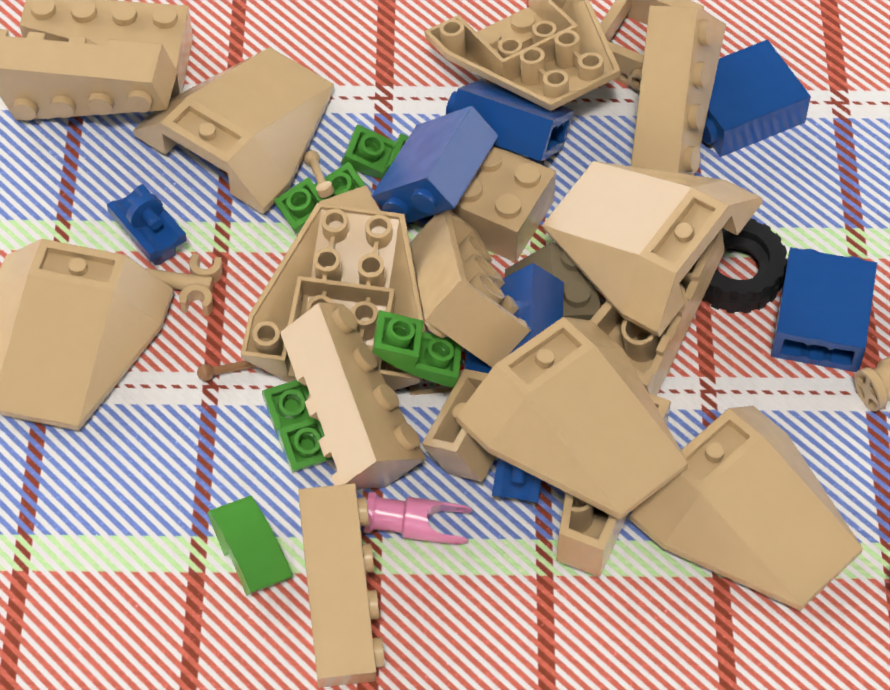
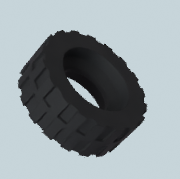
[702,218,788,314]

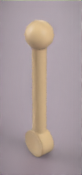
[304,150,334,198]

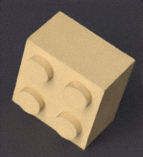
[450,145,556,263]

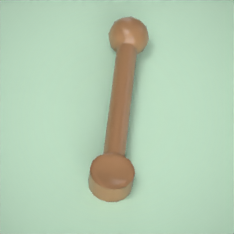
[197,361,257,381]

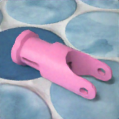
[363,492,472,545]

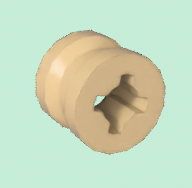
[854,357,890,412]

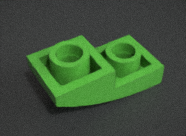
[340,124,409,179]
[274,162,365,234]
[372,310,462,388]
[262,380,333,473]
[207,495,293,596]

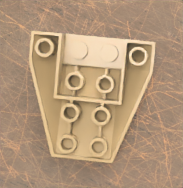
[424,0,621,111]
[133,47,334,214]
[542,161,763,337]
[240,203,426,390]
[0,239,174,431]
[456,317,688,520]
[629,406,863,611]

